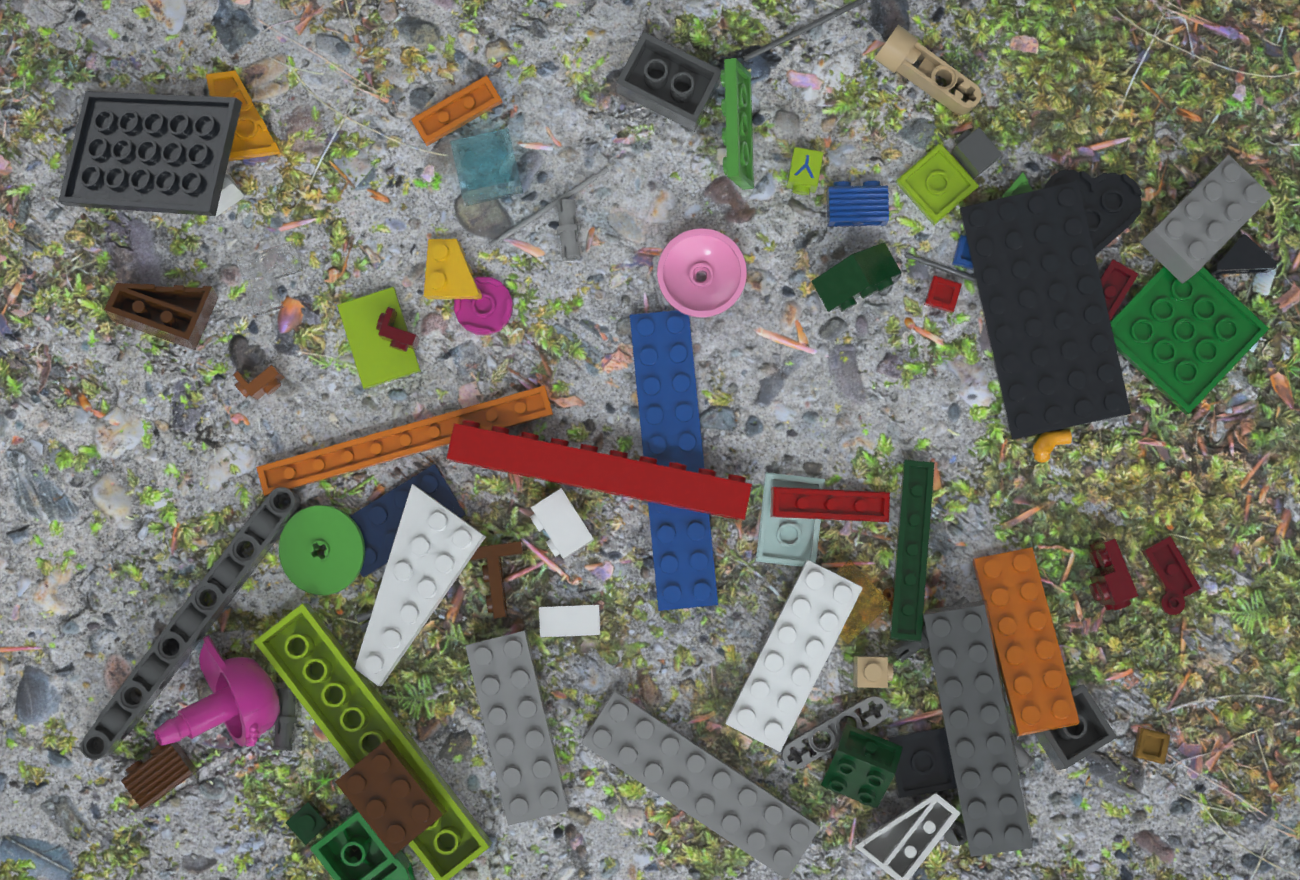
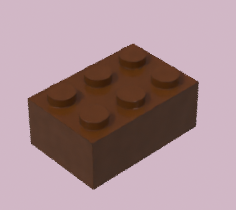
[335,739,447,856]

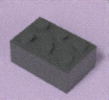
[616,31,721,132]

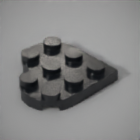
[1042,169,1142,255]

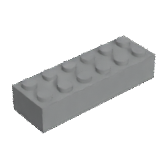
[465,630,569,826]

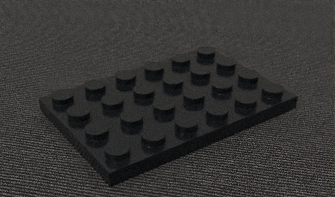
[58,91,242,216]

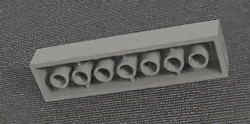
[581,690,820,880]

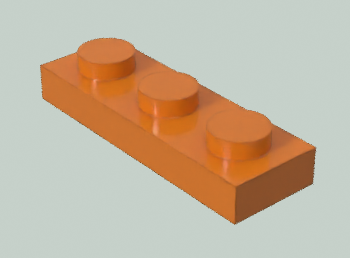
[411,75,503,146]

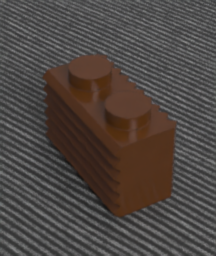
[121,742,198,810]

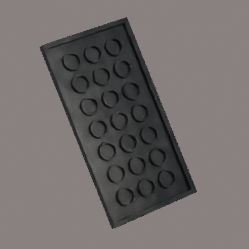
[959,181,1131,440]

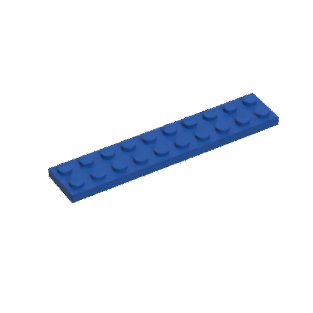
[630,310,718,611]

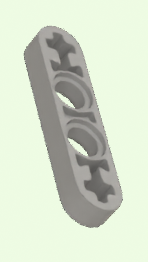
[781,696,888,769]

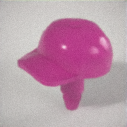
[154,635,280,747]

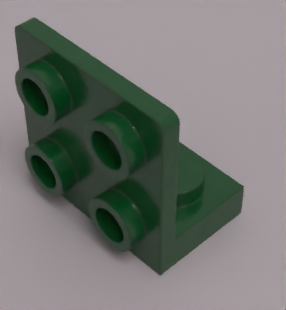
[821,724,903,808]

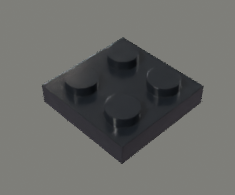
[887,727,957,798]

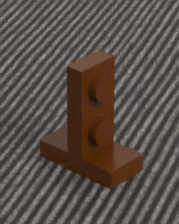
[469,541,525,618]

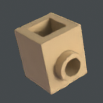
[853,656,893,688]

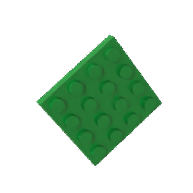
[1110,266,1269,415]

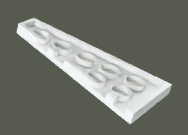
[355,484,486,686]

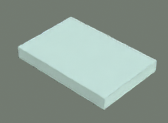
[755,472,825,567]

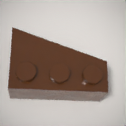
[104,283,218,350]

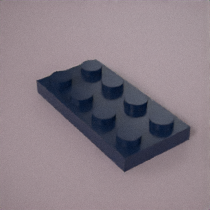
[350,464,466,578]

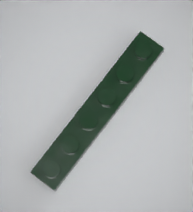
[889,460,935,643]

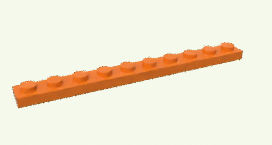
[256,385,553,496]

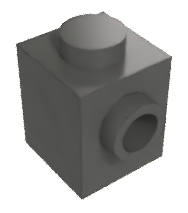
[952,127,1002,179]

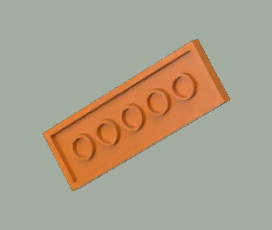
[973,547,1080,736]

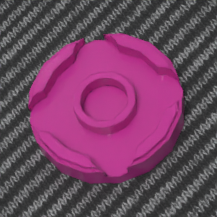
[454,276,513,336]

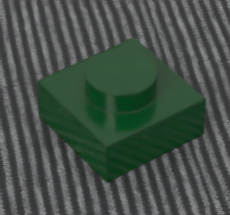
[286,801,330,845]

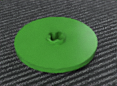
[279,505,365,595]

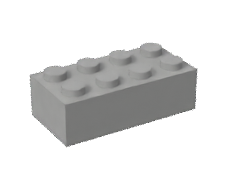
[1140,155,1272,284]

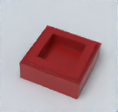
[924,275,962,313]

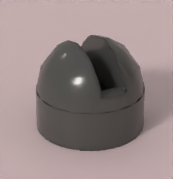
[943,820,967,846]

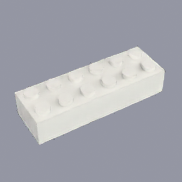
[725,559,863,752]

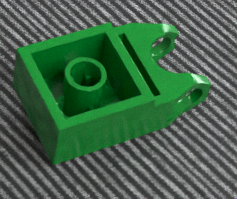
[310,809,416,880]

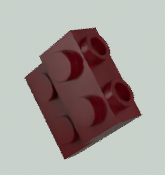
[1089,538,1139,611]

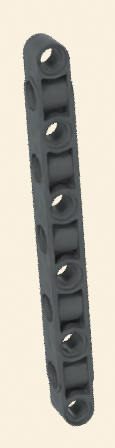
[81,487,301,760]

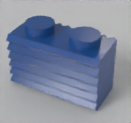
[826,181,889,227]

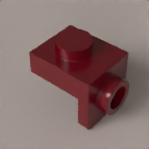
[376,307,420,352]

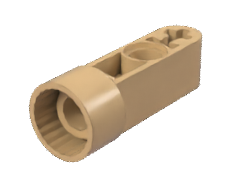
[874,24,981,115]

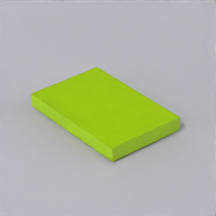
[337,287,421,390]

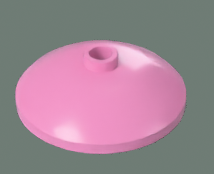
[657,228,747,318]

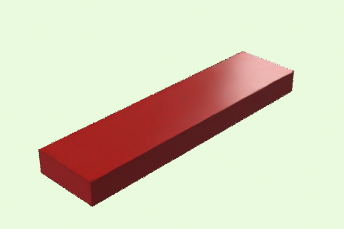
[770,487,890,522]

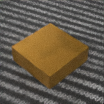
[1132,727,1171,764]

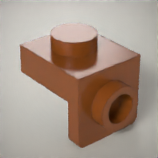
[233,364,285,400]

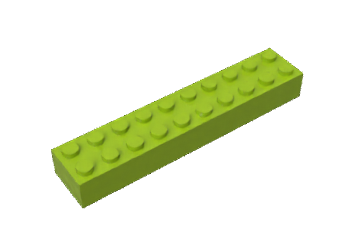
[254,603,493,880]

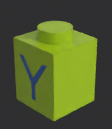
[786,147,824,195]

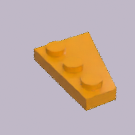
[206,70,281,162]

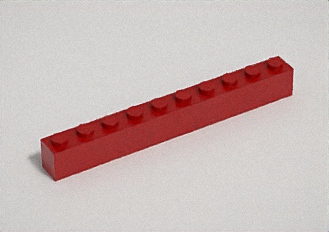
[446,420,752,521]

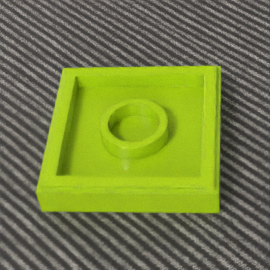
[895,142,979,225]

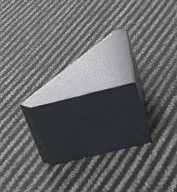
[1208,234,1277,275]

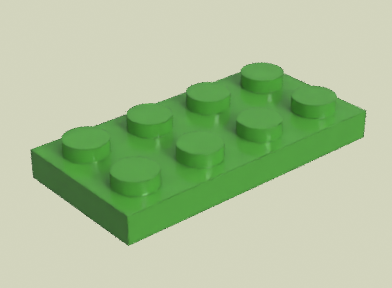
[721,58,754,190]

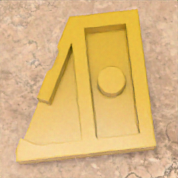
[423,239,482,299]

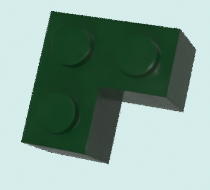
[811,242,902,312]

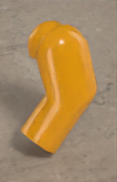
[1032,429,1072,463]

